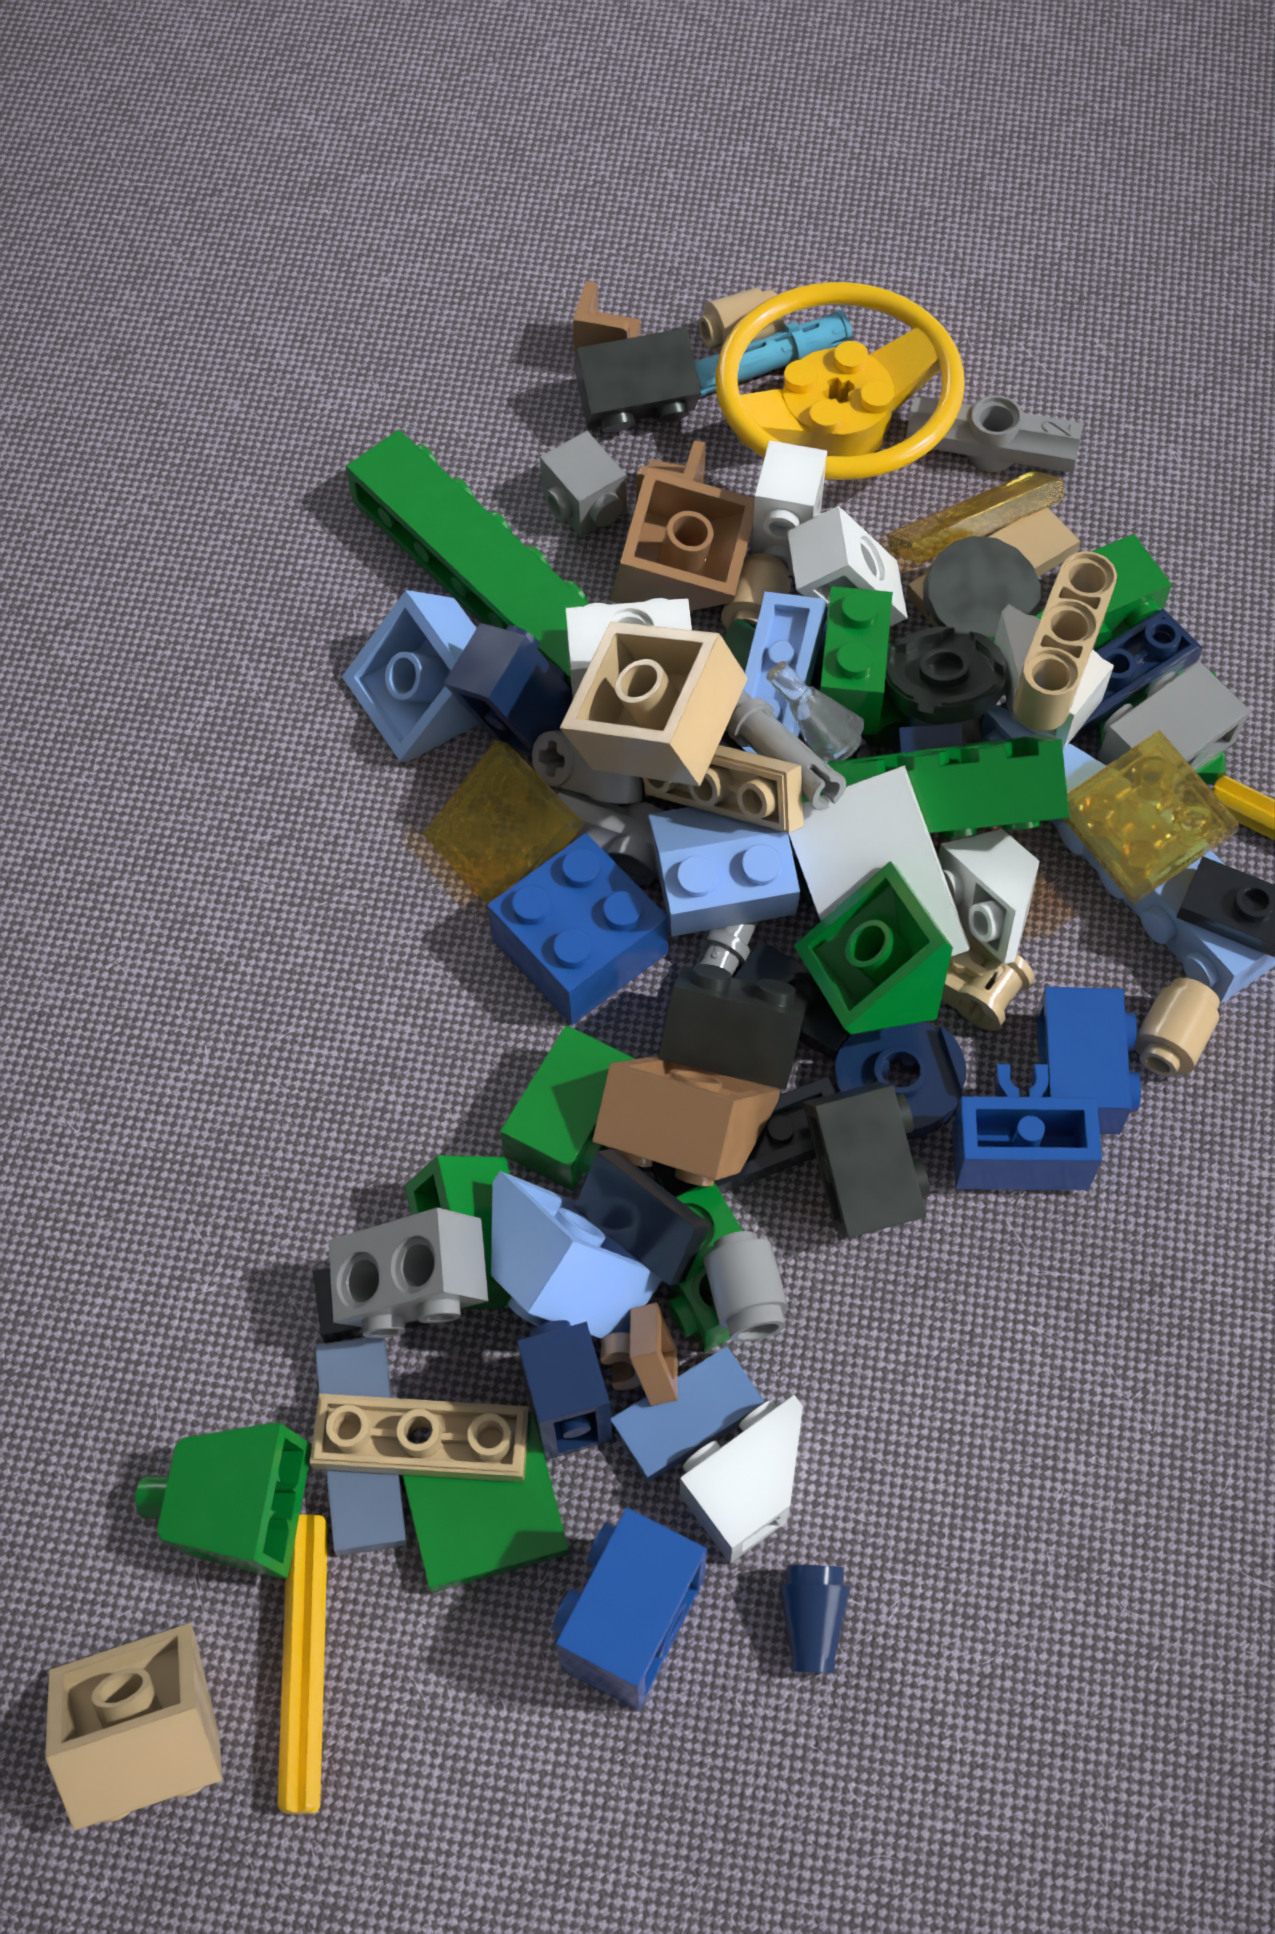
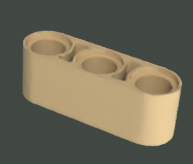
[1013,551,1117,731]

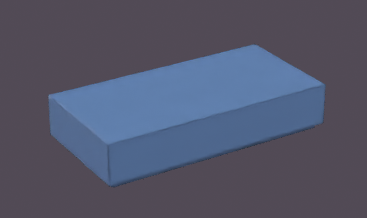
[611,1346,765,1483]

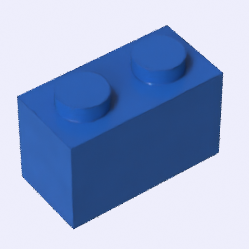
[1036,987,1141,1134]

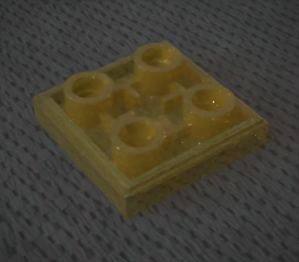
[1063,729,1239,905]
[423,740,584,905]

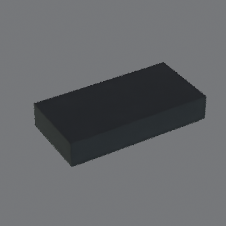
[574,1149,710,1286]

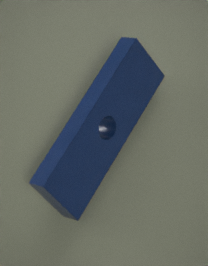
[1069,609,1203,744]

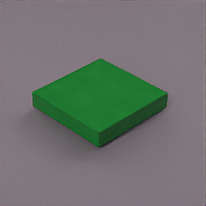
[403,1414,570,1594]

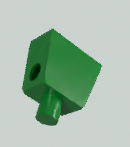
[135,1423,312,1579]

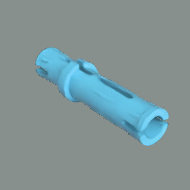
[694,309,853,398]

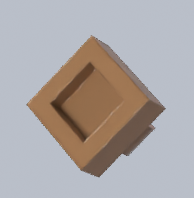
[601,1303,678,1406]

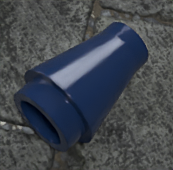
[779,1565,851,1673]

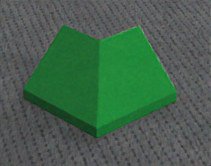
[794,861,953,1034]

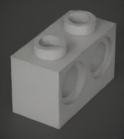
[328,1208,488,1338]

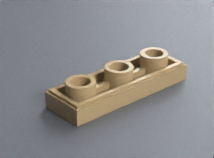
[643,745,804,834]
[310,1394,530,1483]

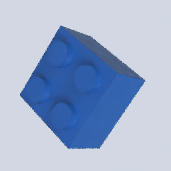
[487,833,668,1026]
[551,1507,707,1712]

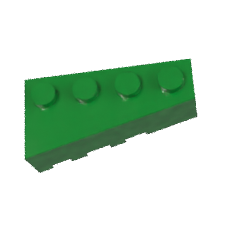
[802,735,1070,839]

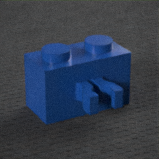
[952,1064,1102,1191]

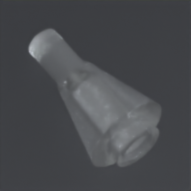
[766,661,864,763]

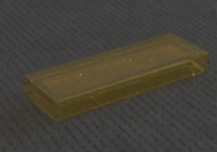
[886,471,1066,563]

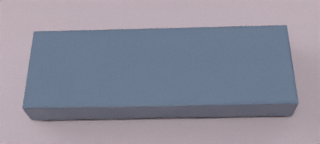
[315,1337,408,1556]

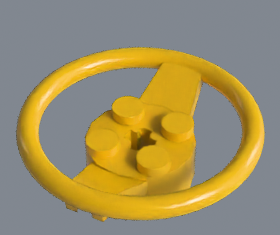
[715,282,965,480]

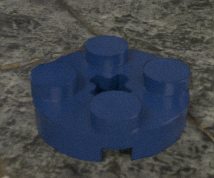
[833,1022,966,1140]

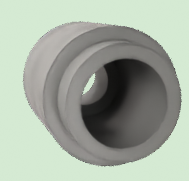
[703,1231,788,1342]

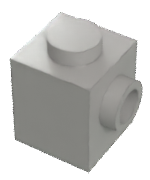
[540,431,627,537]

